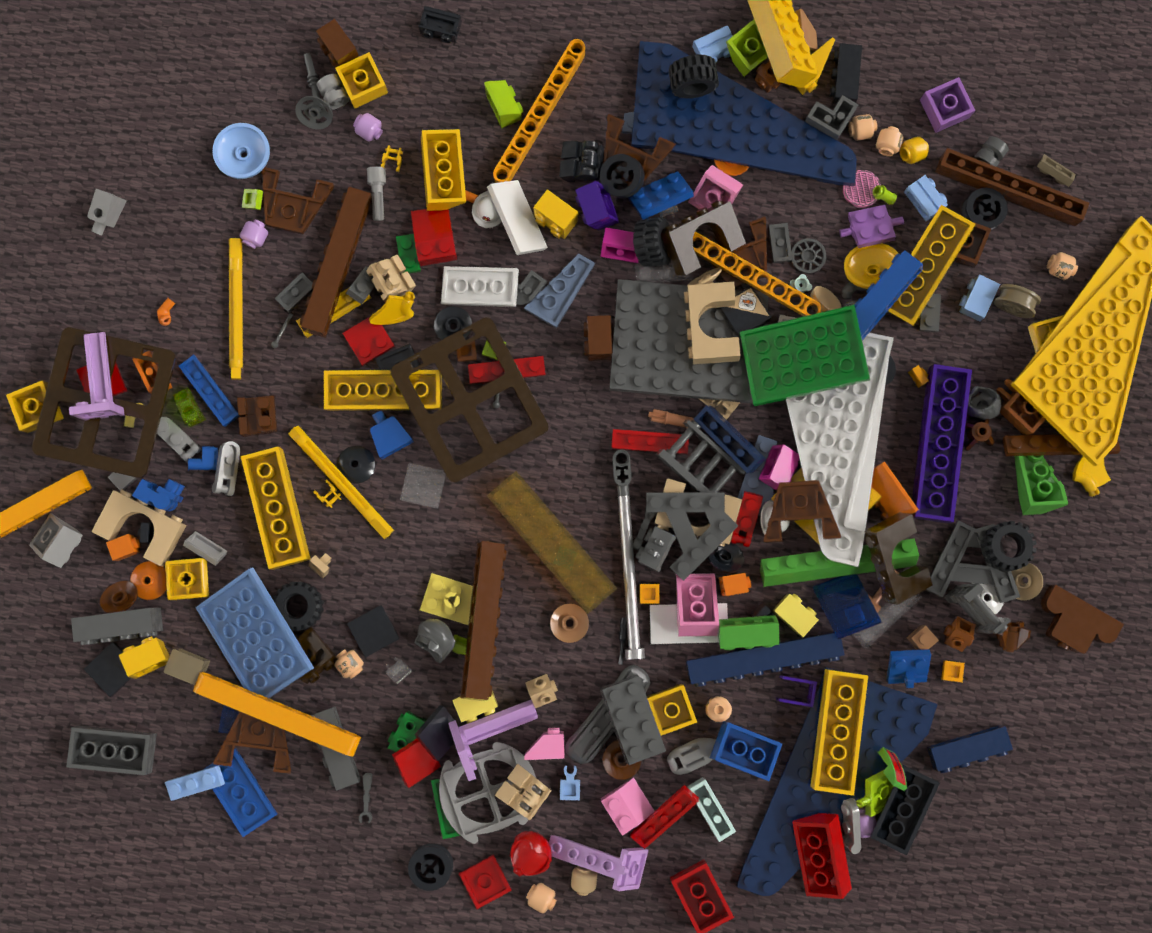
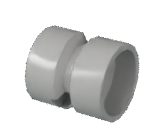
[316,74,350,110]

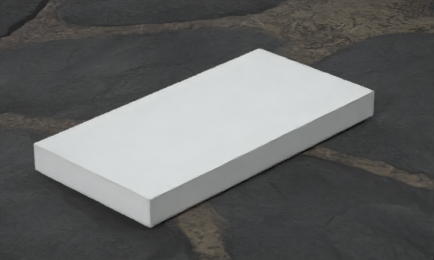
[487,180,548,255]
[441,266,519,307]
[650,603,728,644]

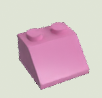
[688,165,743,209]
[524,728,565,760]
[601,777,654,835]

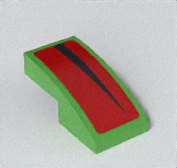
[878,747,907,791]

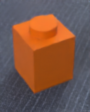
[106,534,140,561]

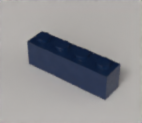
[694,405,766,473]
[927,725,1013,773]

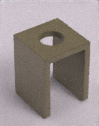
[164,649,211,685]

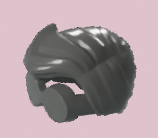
[967,386,1002,419]

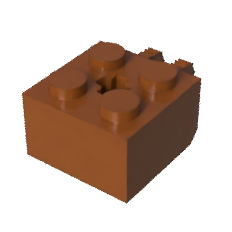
[996,379,1046,435]

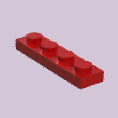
[468,356,546,384]
[611,429,689,455]
[630,785,699,849]

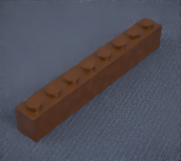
[935,148,1090,226]
[300,187,372,338]
[461,541,506,701]

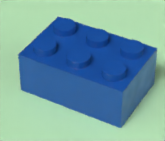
[710,721,782,781]

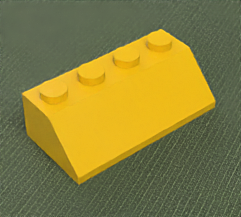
[421,129,466,211]

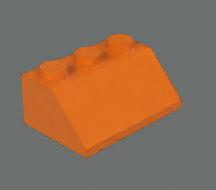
[871,462,919,520]

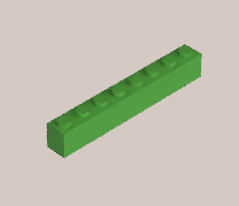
[760,538,919,587]

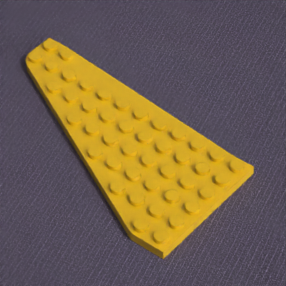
[1010,216,1152,466]

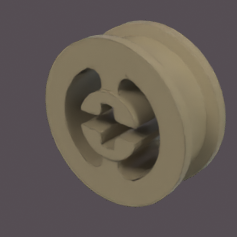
[994,284,1041,318]

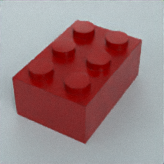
[670,859,734,933]

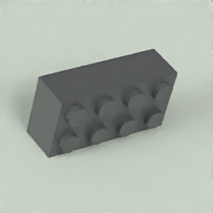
[71,608,163,645]
[599,675,666,765]
[66,726,157,775]

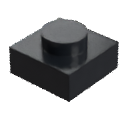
[138,523,154,543]

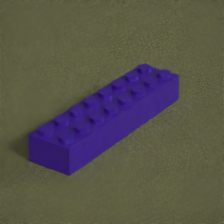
[912,364,972,523]

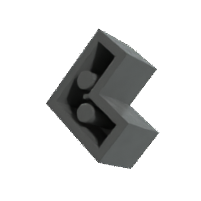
[805,95,858,140]

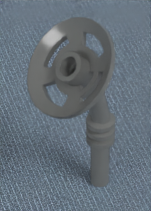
[295,53,333,129]

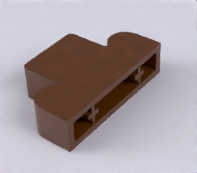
[1041,585,1124,654]

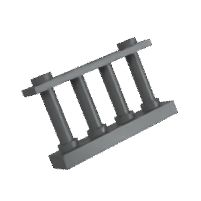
[656,420,745,492]
[944,583,1011,634]

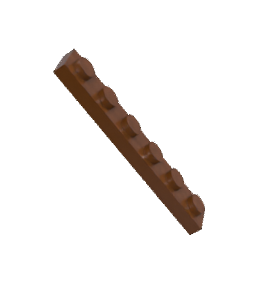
[1002,435,1121,456]

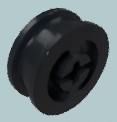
[600,154,645,198]
[961,188,1008,230]
[408,843,453,891]

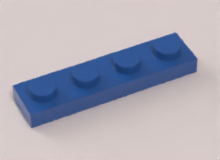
[179,355,239,427]

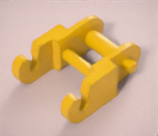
[381,145,403,172]
[313,479,341,508]

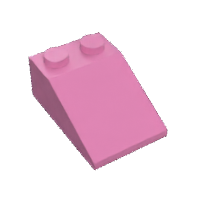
[676,573,719,636]

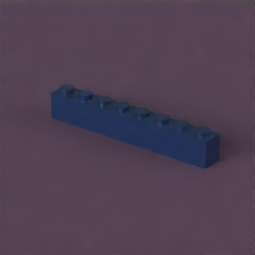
[686,632,845,687]

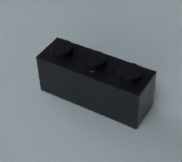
[830,43,862,104]

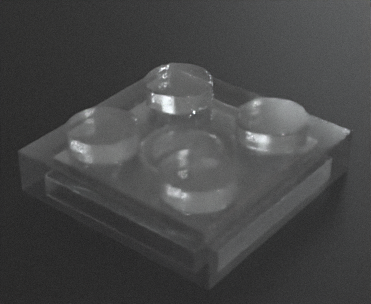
[400,463,446,509]

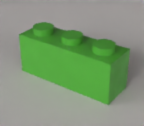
[718,615,779,650]

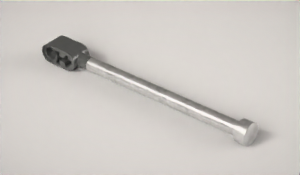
[612,450,645,659]

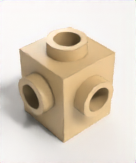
[525,674,558,708]

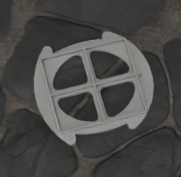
[439,742,536,844]

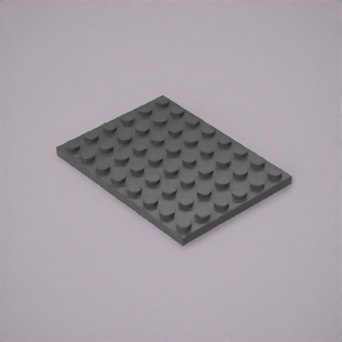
[609,279,768,404]

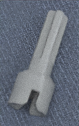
[367,167,386,221]

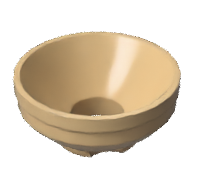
[810,286,842,313]

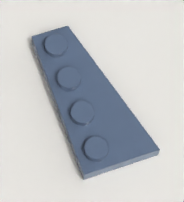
[524,254,595,328]
[737,435,777,517]

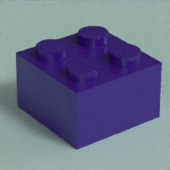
[575,181,619,231]

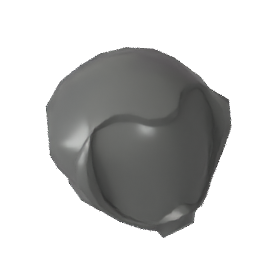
[414,619,456,663]

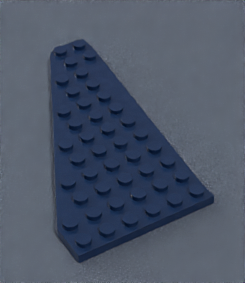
[631,41,857,186]
[736,667,937,896]

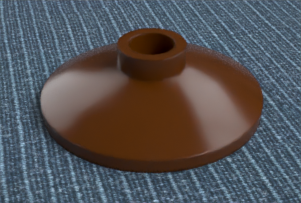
[100,581,138,613]
[602,740,641,780]

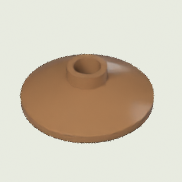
[550,604,589,643]

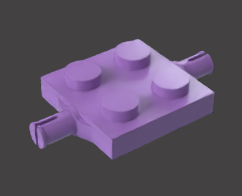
[839,205,904,248]

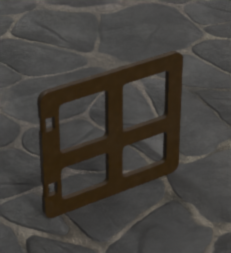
[390,317,549,482]
[32,327,176,478]

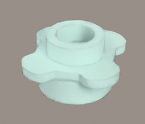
[790,274,812,293]

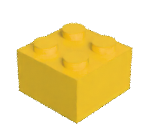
[335,52,388,109]
[533,189,578,239]
[6,380,64,433]
[119,637,170,679]
[647,684,697,736]

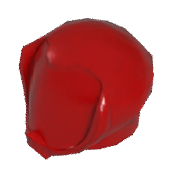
[510,831,552,877]

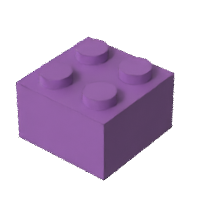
[920,77,975,133]

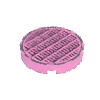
[843,170,881,208]

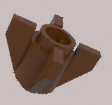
[964,419,995,451]
[996,621,1031,652]

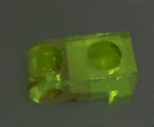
[173,388,206,427]

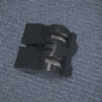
[559,140,604,182]

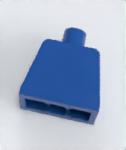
[370,411,414,459]

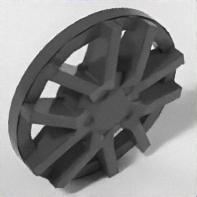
[791,238,826,274]

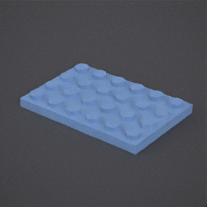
[195,568,314,698]

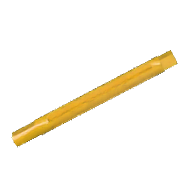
[229,238,243,380]
[288,426,394,539]

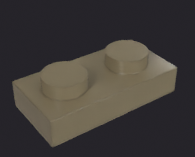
[1037,154,1076,187]

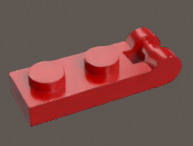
[730,491,763,547]

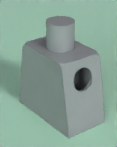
[87,189,127,235]

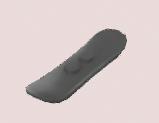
[565,665,650,764]

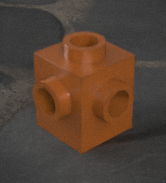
[755,61,781,93]
[944,616,975,652]

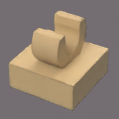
[309,553,332,578]

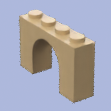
[684,282,740,364]
[655,478,742,546]
[92,489,187,566]

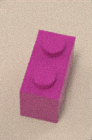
[601,228,638,263]
[759,444,800,490]

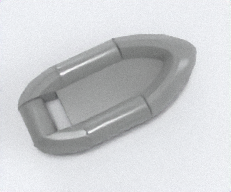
[667,738,716,775]

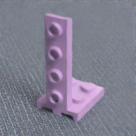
[69,332,124,420]
[448,700,538,781]
[549,835,648,891]

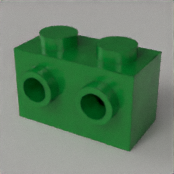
[387,711,426,752]

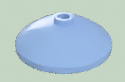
[213,123,270,179]

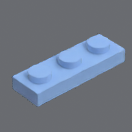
[165,765,225,801]

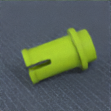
[873,185,897,205]

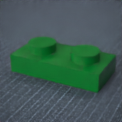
[396,234,421,274]

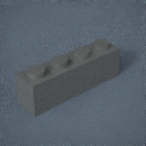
[311,707,361,791]

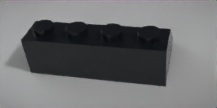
[870,765,940,855]

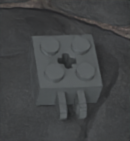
[636,526,676,573]

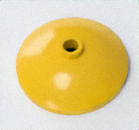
[844,243,898,289]

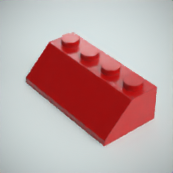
[792,813,852,899]

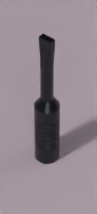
[618,618,627,665]

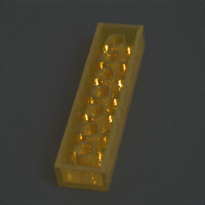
[487,471,617,614]

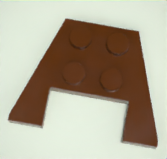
[603,114,676,186]
[262,167,334,235]
[695,217,767,288]
[764,480,842,543]
[213,712,291,774]

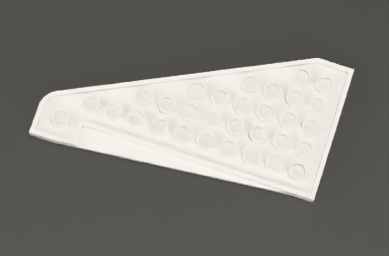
[778,315,894,567]

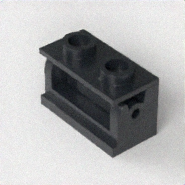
[418,6,462,43]

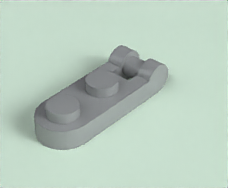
[157,417,202,463]
[212,441,240,496]
[841,798,861,854]

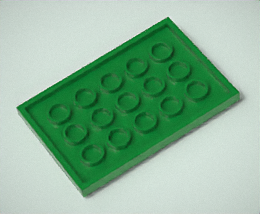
[740,305,871,406]

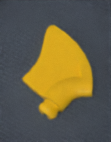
[369,291,415,325]
[1072,456,1111,497]

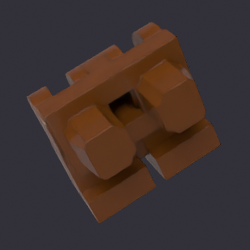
[237,396,277,437]

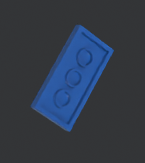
[203,748,277,837]

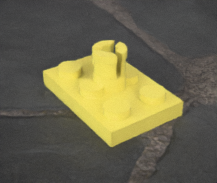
[420,573,473,625]

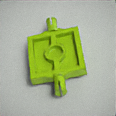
[856,770,893,817]

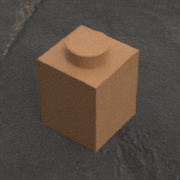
[906,625,939,650]

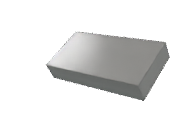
[183,531,227,566]

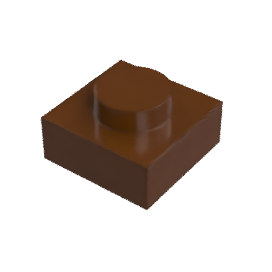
[457,340,477,363]

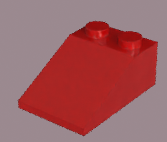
[411,209,457,266]

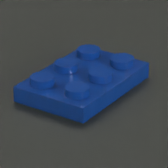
[628,171,694,220]

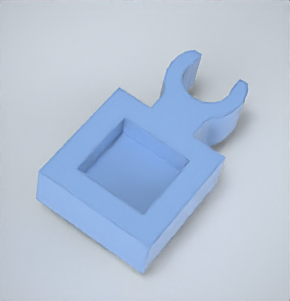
[560,765,580,800]

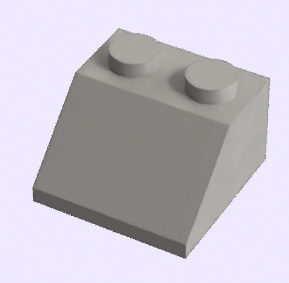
[29,513,83,568]

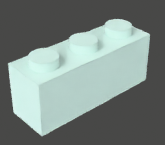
[687,777,736,842]

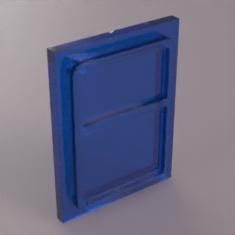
[812,574,882,639]

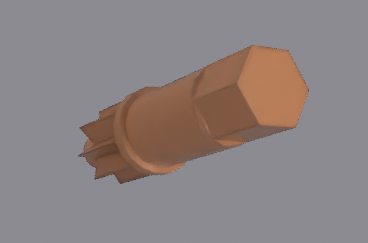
[648,409,694,428]

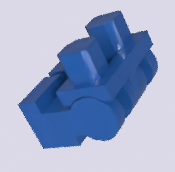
[132,479,185,511]

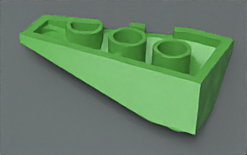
[1015,455,1068,515]

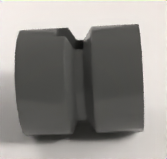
[974,136,1009,167]

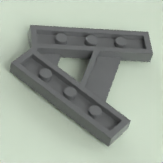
[646,492,738,581]
[925,520,1020,603]

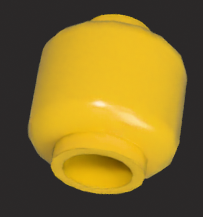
[899,136,929,164]

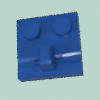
[887,649,931,688]

